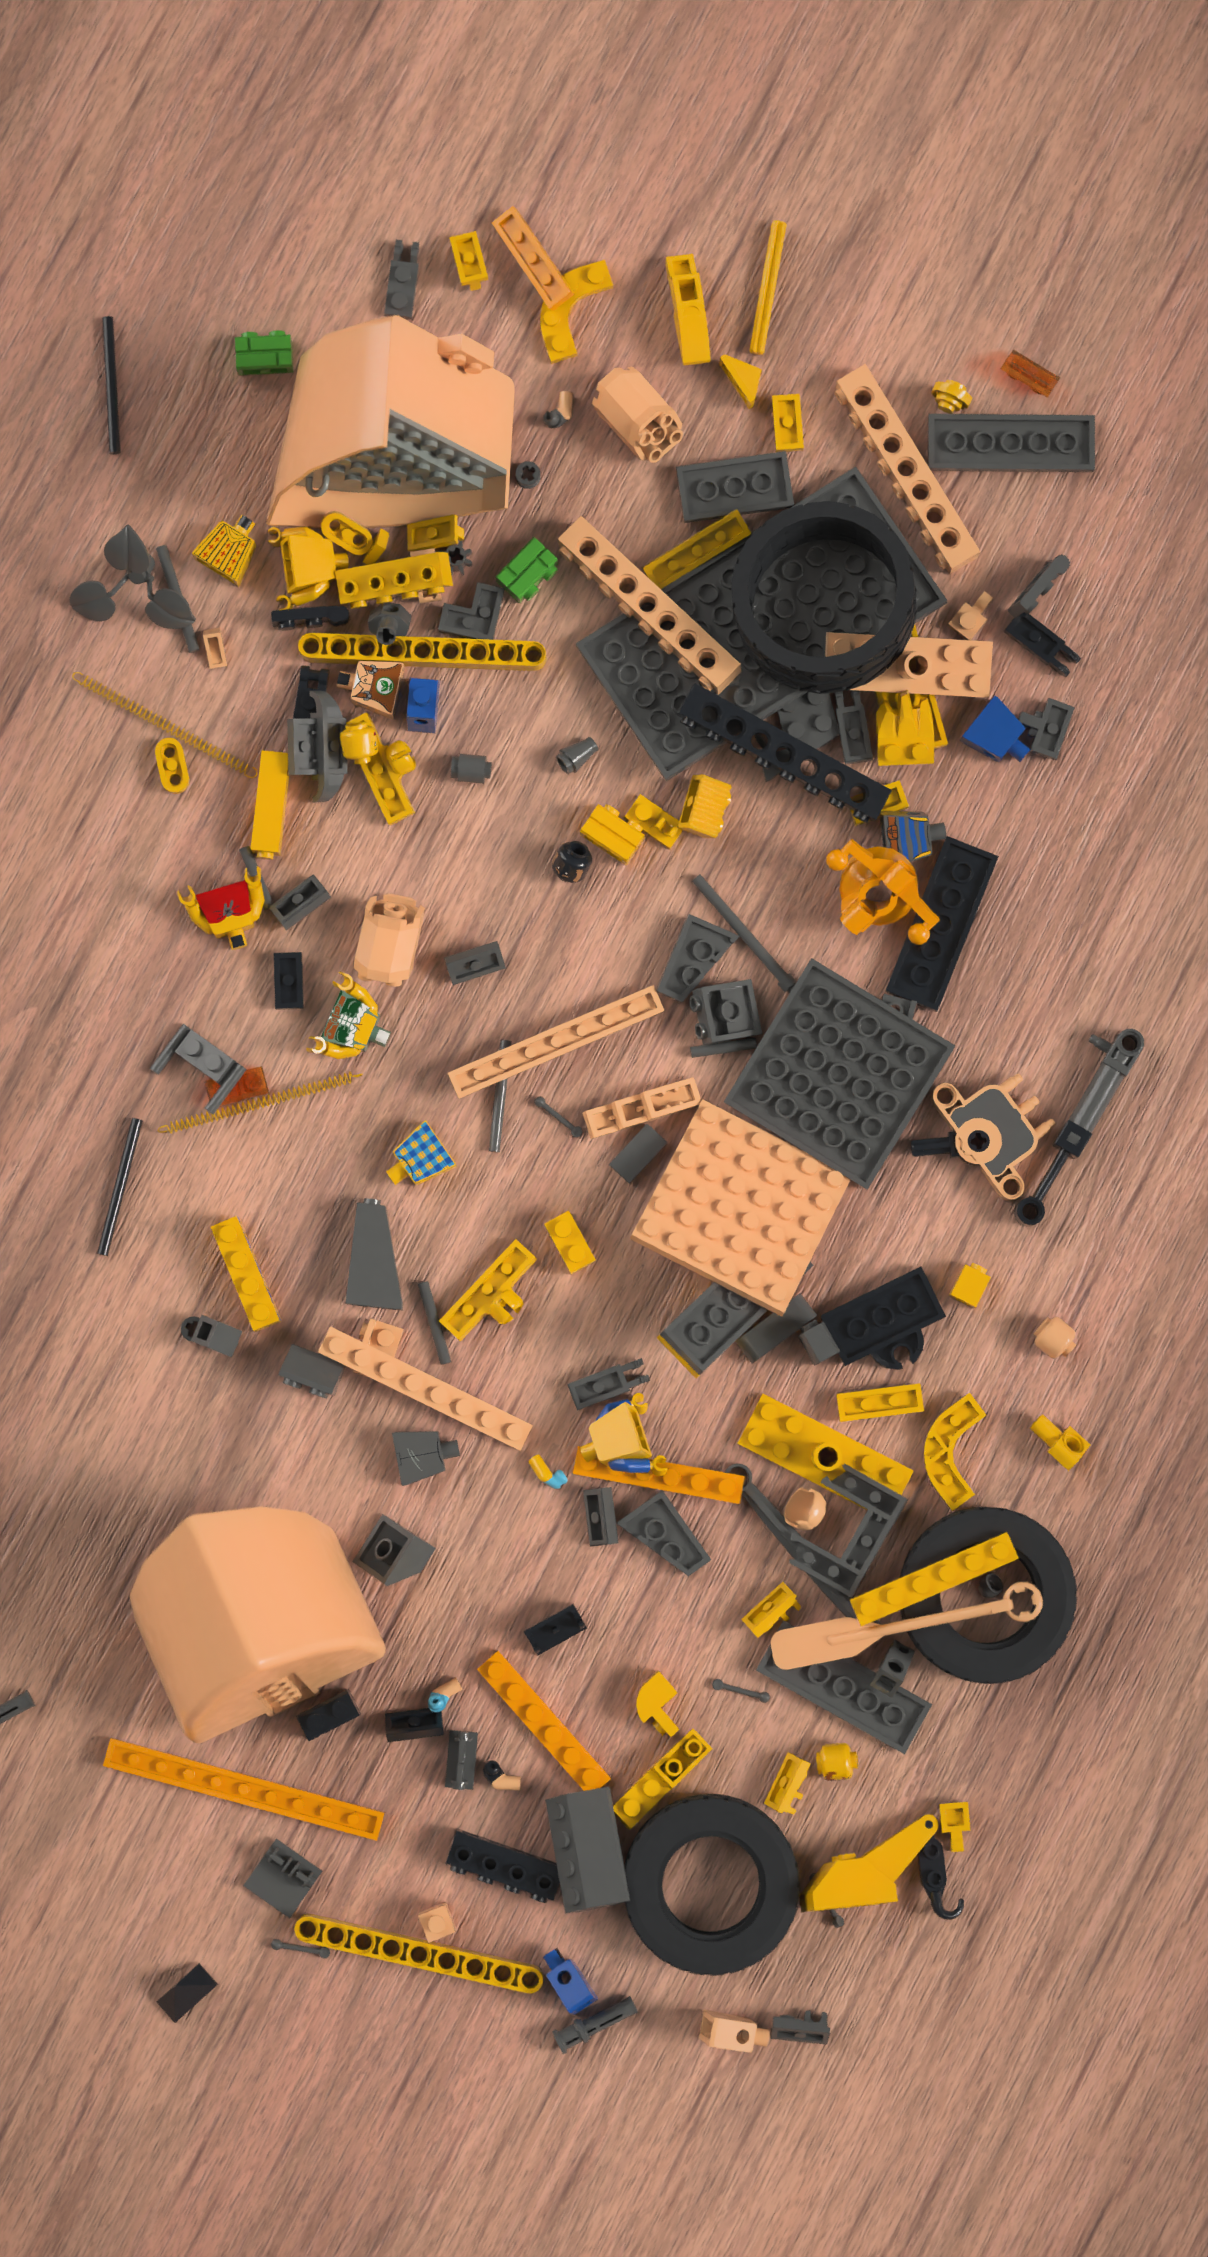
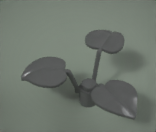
[69,524,196,629]

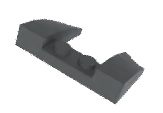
[789,1464,908,1598]

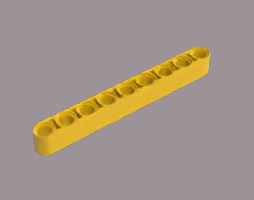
[298,633,546,671]
[294,1914,543,1993]

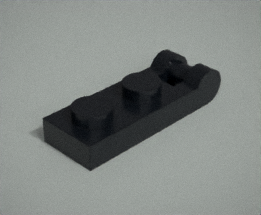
[293,665,330,719]

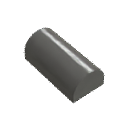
[269,874,331,931]
[583,1487,618,1547]

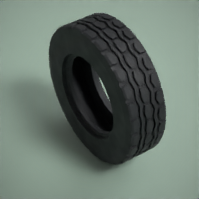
[900,1507,1077,1684]
[624,1794,800,1976]

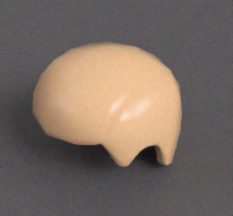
[784,1488,826,1531]

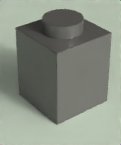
[191,1315,242,1357]

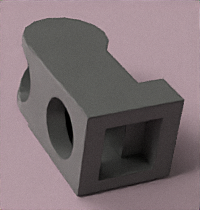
[870,1640,915,1698]

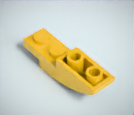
[665,254,711,366]
[613,1728,712,1830]

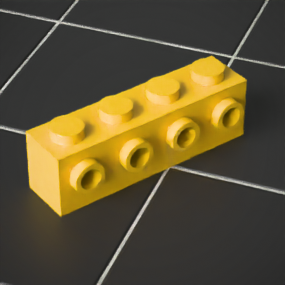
[335,552,453,609]

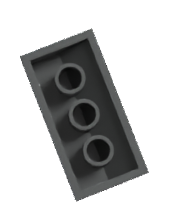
[545,1787,630,1913]

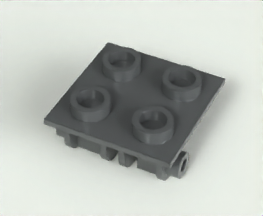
[243,1838,323,1918]

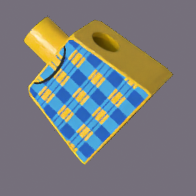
[386,1120,457,1185]

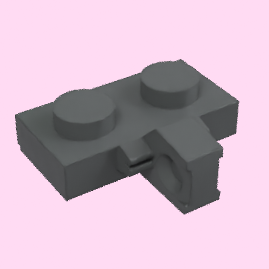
[1018,698,1075,761]

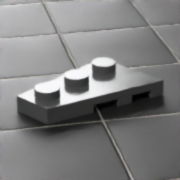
[617,1490,711,1576]

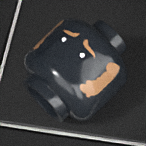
[552,841,592,883]

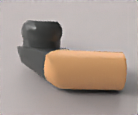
[543,391,573,429]

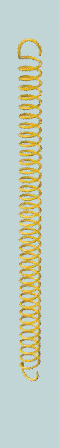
[72,672,258,778]
[157,1071,363,1134]

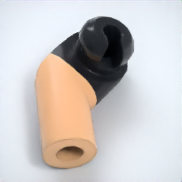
[483,1760,521,1791]

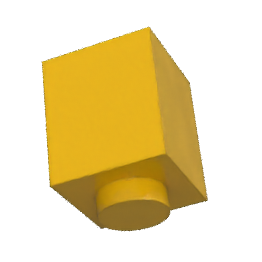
[949,1263,991,1308]

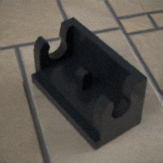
[524,1603,587,1656]

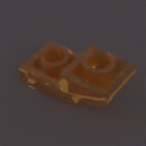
[204,1066,269,1107]

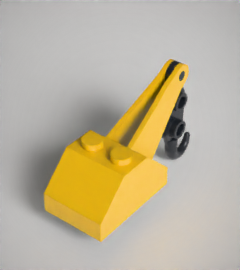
[799,1815,964,1920]

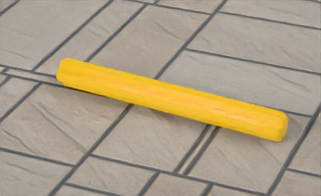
[749,220,786,355]

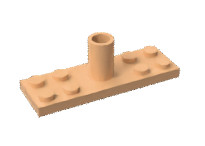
[825,632,993,698]

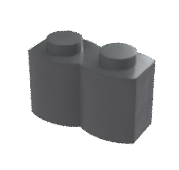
[798,1320,840,1366]

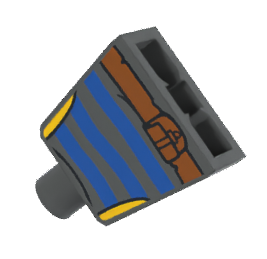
[879,811,946,862]

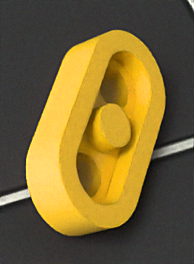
[321,511,373,555]
[155,738,190,794]

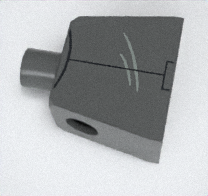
[392,1431,460,1486]

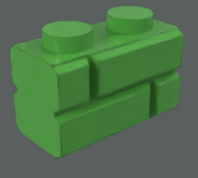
[235,330,294,376]
[496,537,558,603]

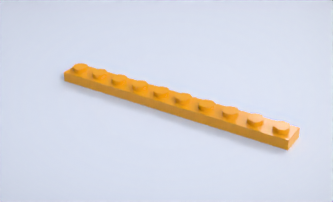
[103,1738,385,1841]

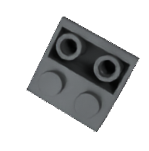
[278,1344,346,1399]

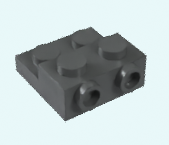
[689,979,762,1045]

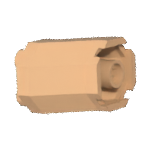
[592,367,683,463]
[354,894,425,987]

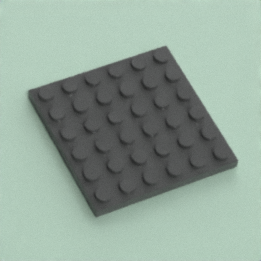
[724,958,955,1190]

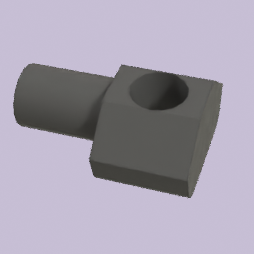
[368,603,412,645]

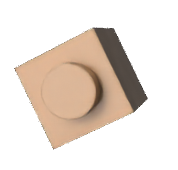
[418,1902,456,1943]

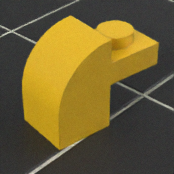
[636,1670,679,1737]

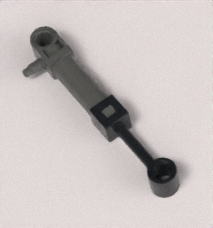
[1014,1029,1144,1227]

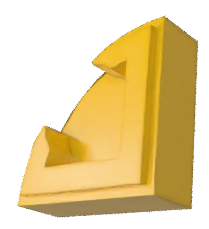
[363,528,389,565]

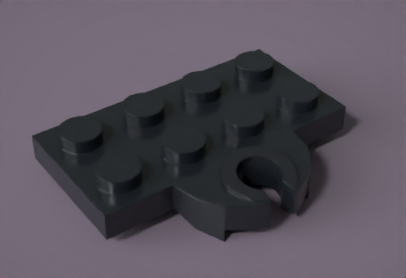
[820,1267,946,1370]

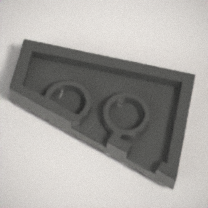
[656,914,739,1002]

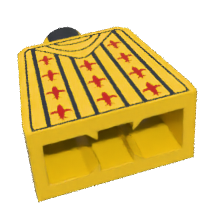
[192,515,256,587]

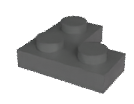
[438,582,505,640]

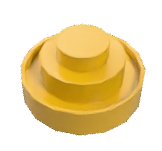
[931,380,972,414]

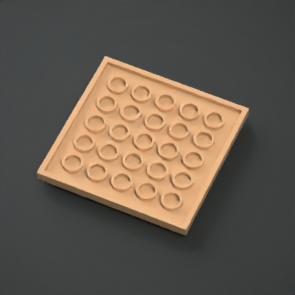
[630,1099,851,1317]

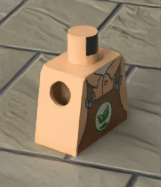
[337,661,405,719]

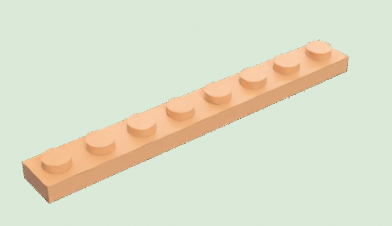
[447,985,664,1099]
[317,1327,533,1451]

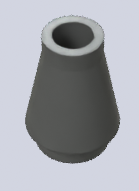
[556,737,598,774]

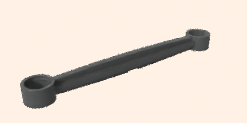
[725,1464,880,1624]

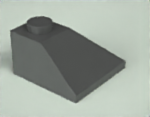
[353,1514,436,1586]

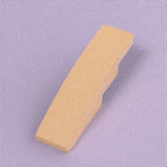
[583,1077,701,1139]

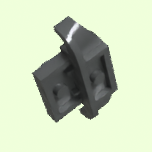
[287,691,348,803]

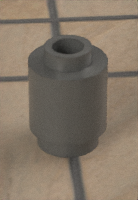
[451,754,492,784]

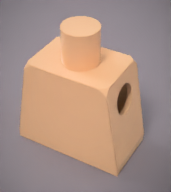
[699,2010,770,2052]

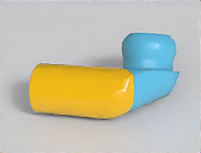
[528,1454,568,1489]

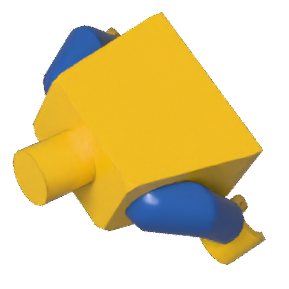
[580,1393,668,1476]

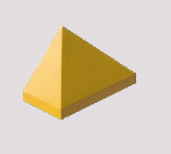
[719,354,762,409]

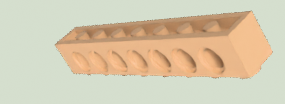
[834,364,980,574]
[558,516,742,695]

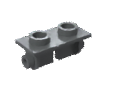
[445,1730,478,1790]

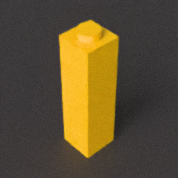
[250,750,289,860]

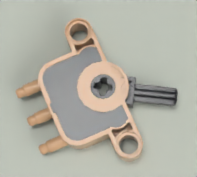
[911,1074,1056,1201]

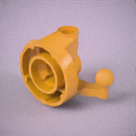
[826,839,940,945]

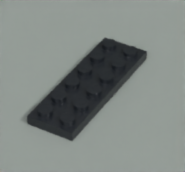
[885,836,999,1012]

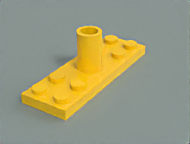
[737,1394,914,1511]

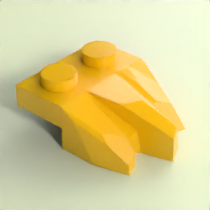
[876,690,934,766]

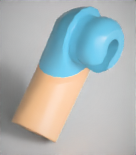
[428,1677,463,1712]

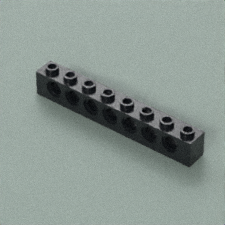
[677,683,892,823]

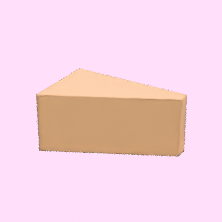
[203,627,227,669]

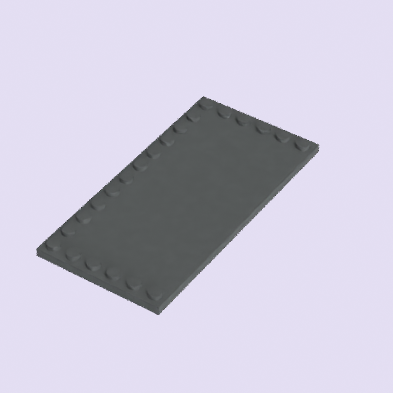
[576,467,947,781]

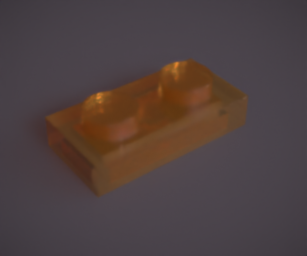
[1001,349,1060,398]

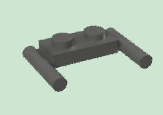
[150,1024,247,1115]

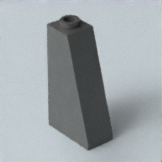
[346,1198,403,1311]

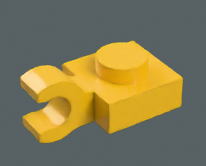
[939,1802,970,1852]

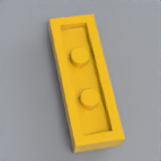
[836,1383,924,1422]

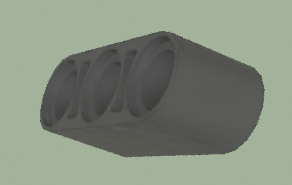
[735,1293,817,1364]

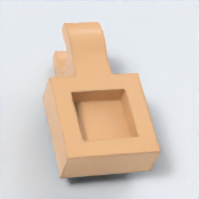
[948,591,993,640]

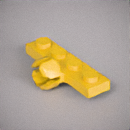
[346,713,416,825]
[439,1239,537,1342]

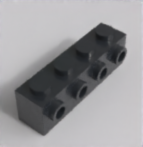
[446,1829,560,1903]

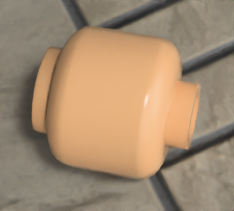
[1033,1317,1076,1359]

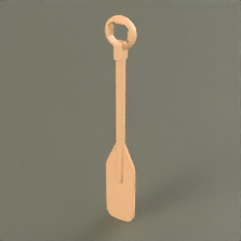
[771,1582,1042,1670]

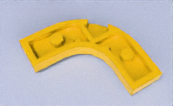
[540,260,613,364]
[924,1393,986,1511]

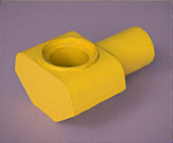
[1029,1414,1091,1471]

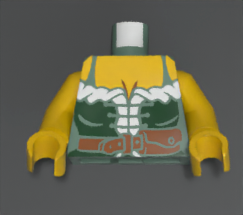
[306,971,391,1059]

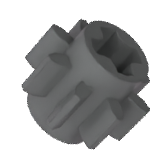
[439,541,473,576]

